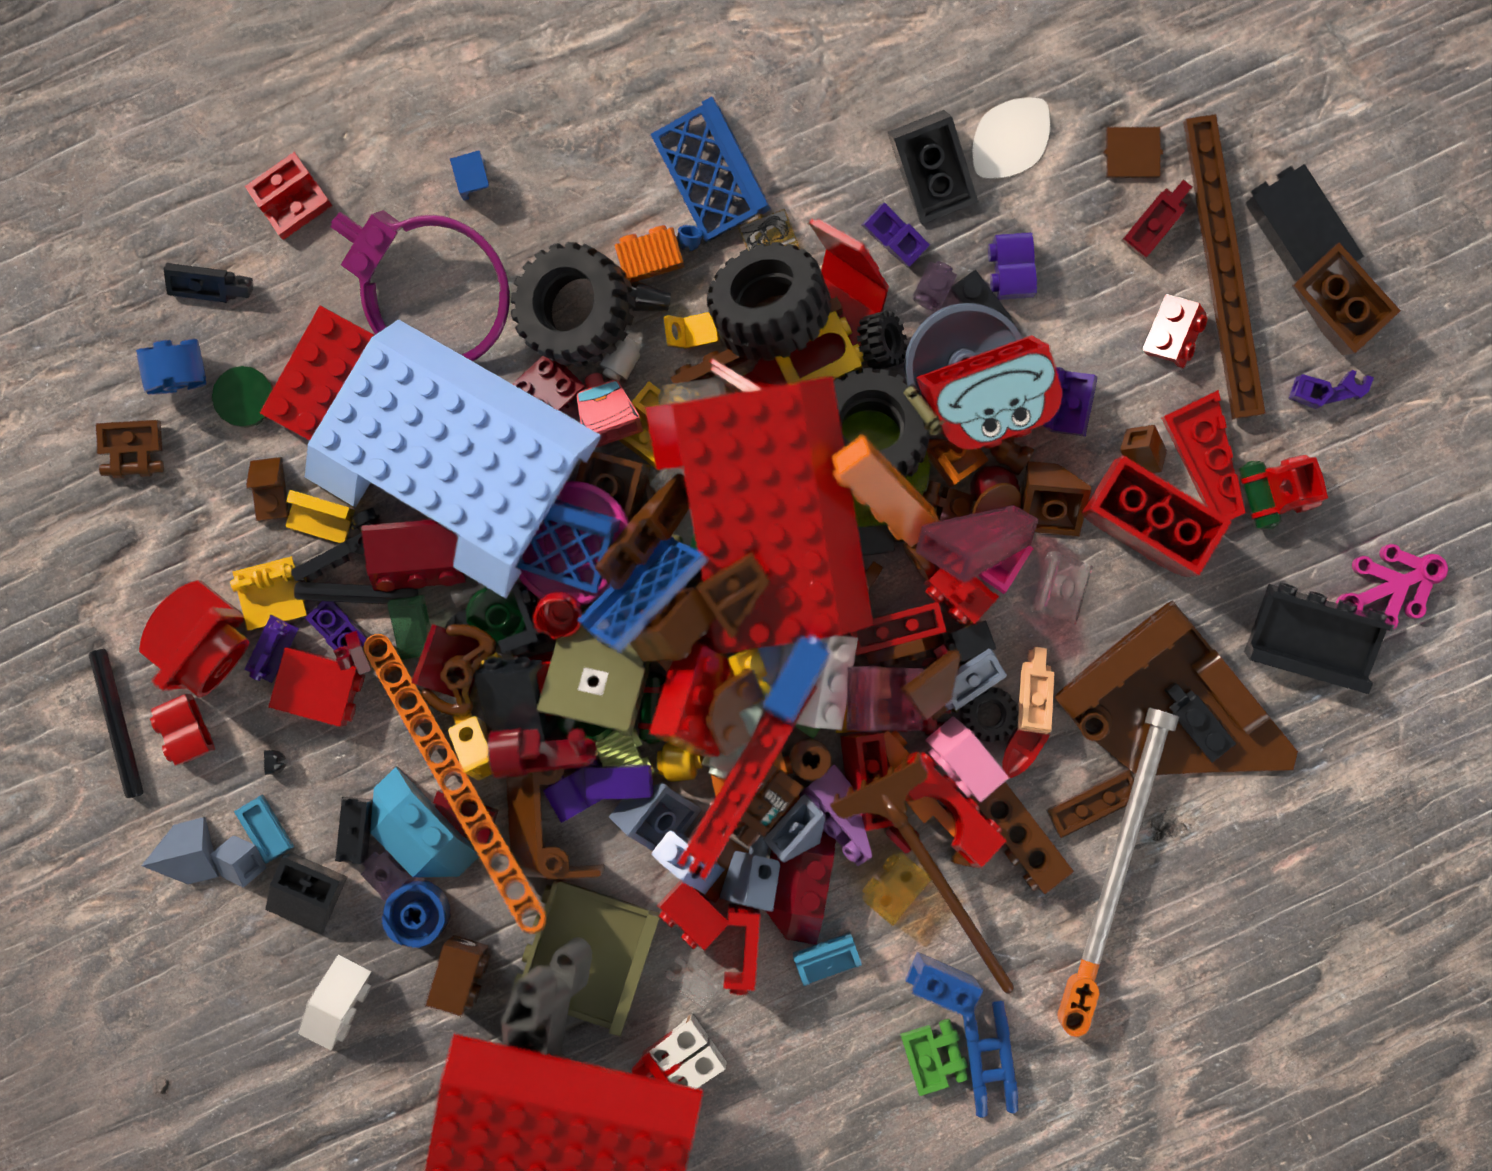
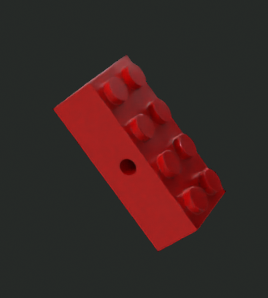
[260,305,375,440]

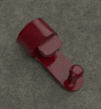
[488,728,598,779]

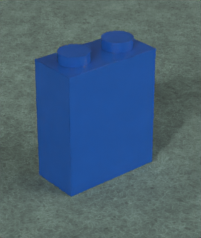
[763,636,830,726]

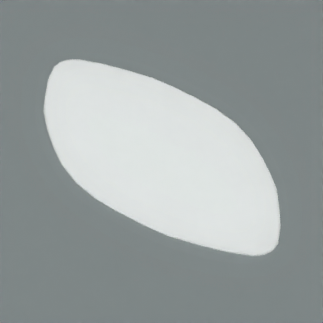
[973,98,1050,178]

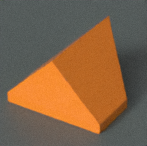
[926,439,989,487]

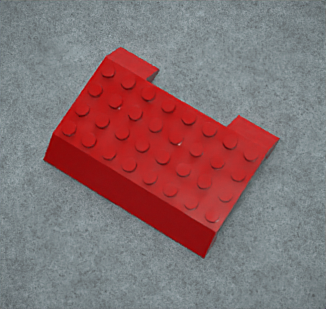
[645,376,874,654]
[425,1034,703,1171]

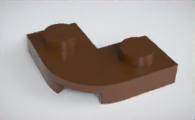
[706,668,765,757]

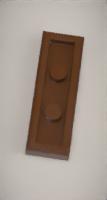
[1046,769,1134,838]

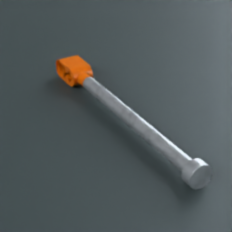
[1058,708,1179,1037]

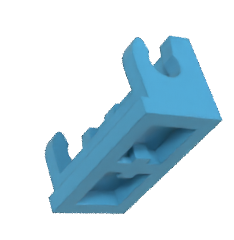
[793,932,862,986]

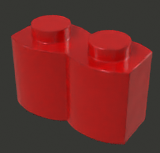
[150,694,215,766]

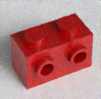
[657,880,728,951]

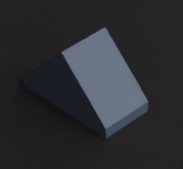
[763,794,826,862]

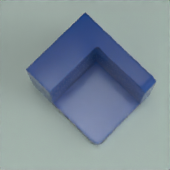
[450,151,489,200]

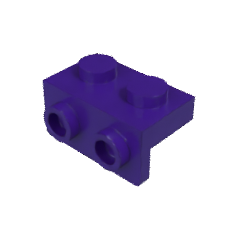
[1043,367,1098,437]

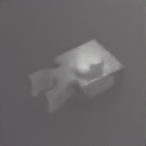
[664,955,722,1010]

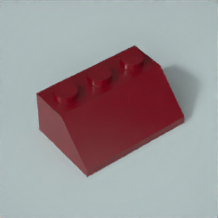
[362,520,466,592]

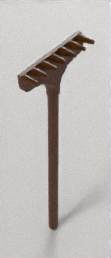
[830,753,1014,993]

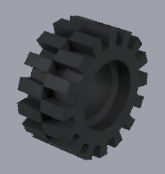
[857,311,908,370]
[960,687,1019,742]

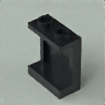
[474,657,558,741]

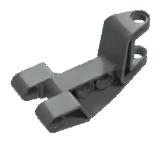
[501,937,592,1060]

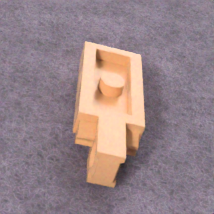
[1018,647,1054,734]

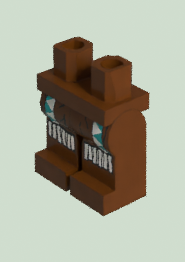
[736,765,804,847]

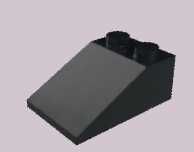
[887,110,978,224]

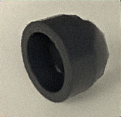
[264,750,286,775]

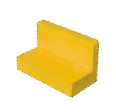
[286,490,355,544]

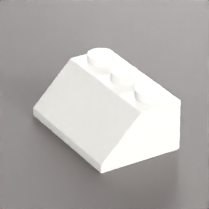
[776,634,858,730]

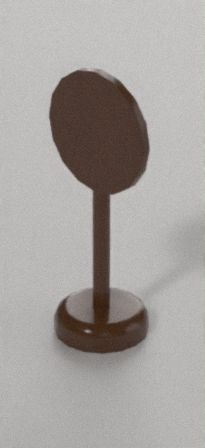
[903,483,1021,580]

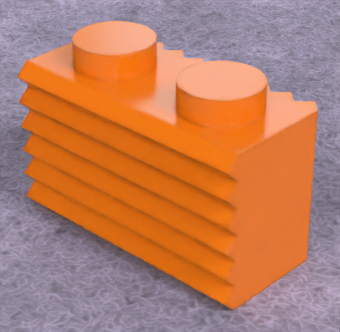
[614,225,684,283]

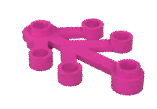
[1336,544,1448,631]

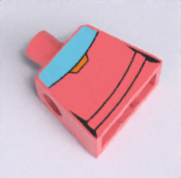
[577,373,643,448]

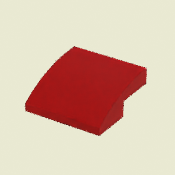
[244,152,333,240]

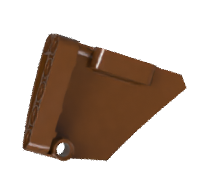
[1054,600,1298,776]

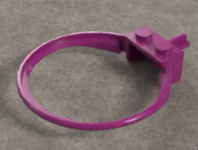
[330,210,510,362]

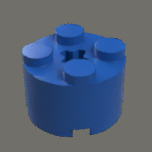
[136,339,207,395]
[382,880,451,948]

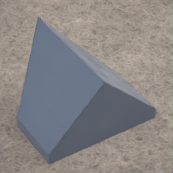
[141,817,220,885]

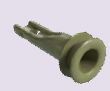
[904,386,945,435]

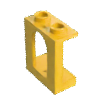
[775,311,864,384]

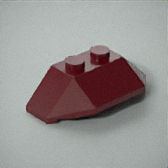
[765,829,836,945]

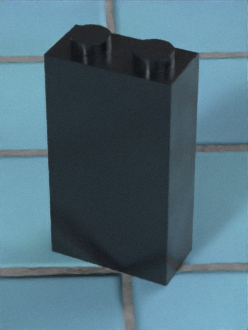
[1245,164,1364,282]

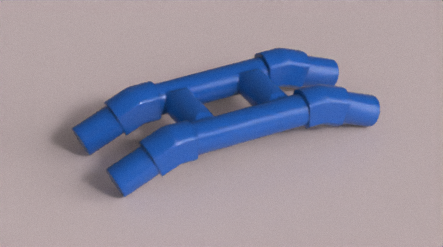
[963,1001,1019,1117]

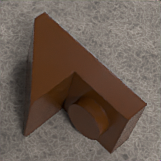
[246,457,289,522]

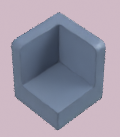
[210,836,267,888]

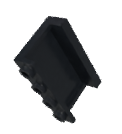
[1244,583,1395,694]

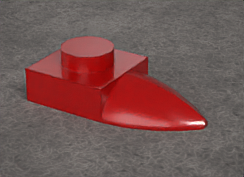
[1002,726,1050,779]

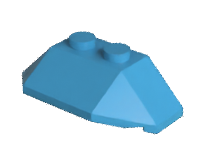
[370,766,480,878]

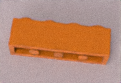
[833,435,941,547]

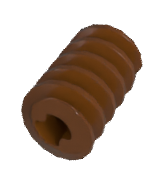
[790,738,831,780]

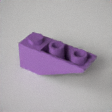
[799,765,872,866]

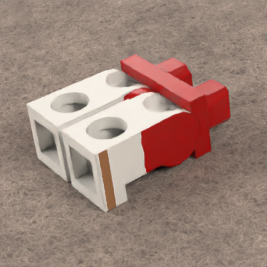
[631,1013,727,1088]

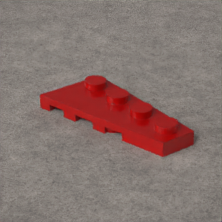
[1161,390,1245,520]

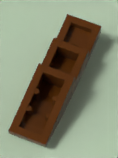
[594,472,690,589]

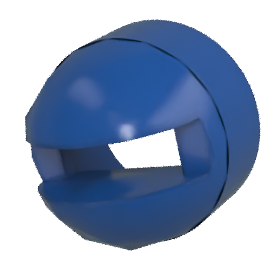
[677,225,702,251]

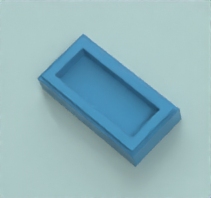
[234,795,294,864]

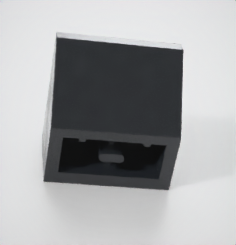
[265,852,348,934]

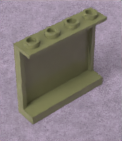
[512,879,660,1037]

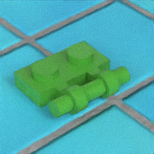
[900,1019,969,1096]

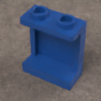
[905,951,983,1018]

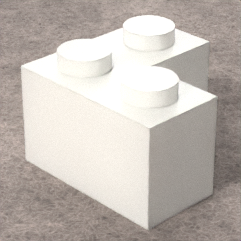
[298,955,371,1050]

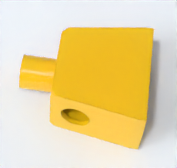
[448,712,492,781]

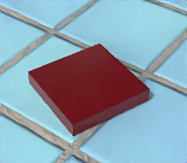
[411,624,481,697]

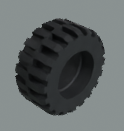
[510,242,635,367]
[707,242,831,361]
[834,368,930,489]

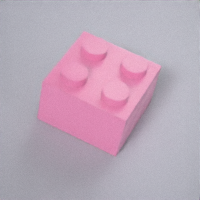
[925,716,1009,802]

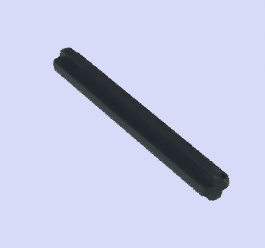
[89,649,144,798]

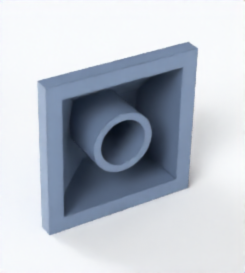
[609,783,702,851]

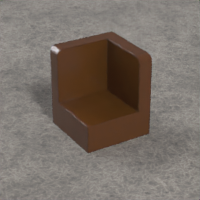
[1120,425,1167,473]

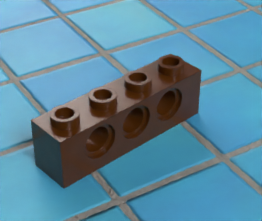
[969,782,1074,894]

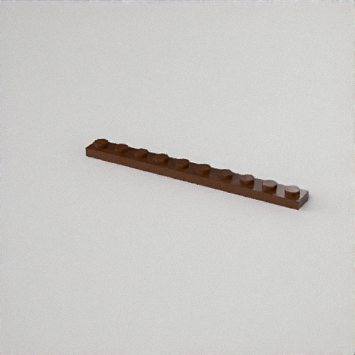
[1183,114,1266,420]

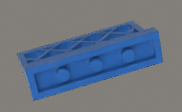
[650,96,772,243]
[515,499,621,594]
[578,536,708,653]

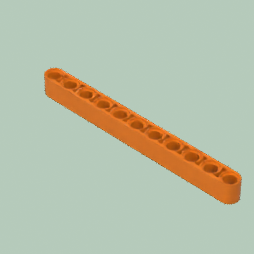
[364,634,546,934]

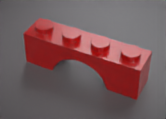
[894,752,1007,868]

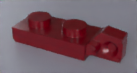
[1121,179,1192,260]

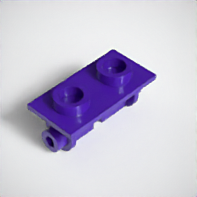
[244,615,299,683]

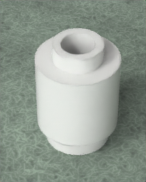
[600,336,642,381]

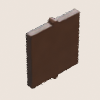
[1103,127,1163,178]

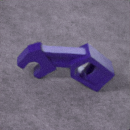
[1288,370,1374,409]

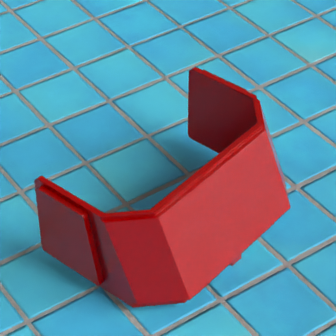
[709,219,889,393]

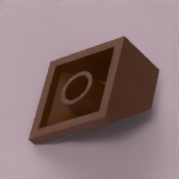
[1019,461,1091,537]
[900,650,961,721]

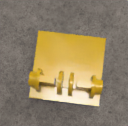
[230,556,307,631]

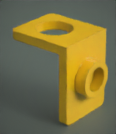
[664,312,720,349]

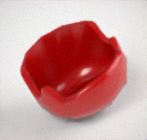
[533,592,583,639]

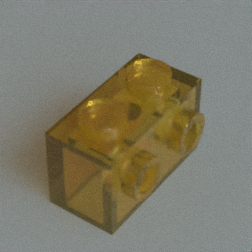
[862,851,931,926]

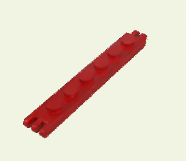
[677,686,817,880]

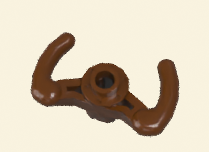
[421,624,496,717]

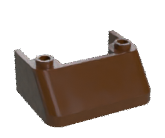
[506,769,605,879]

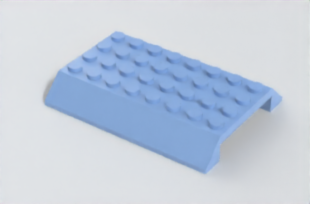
[305,320,602,598]

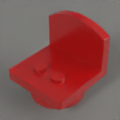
[139,580,249,698]

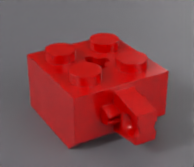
[923,554,999,625]

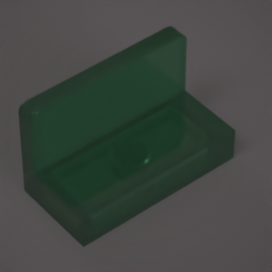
[387,594,431,660]

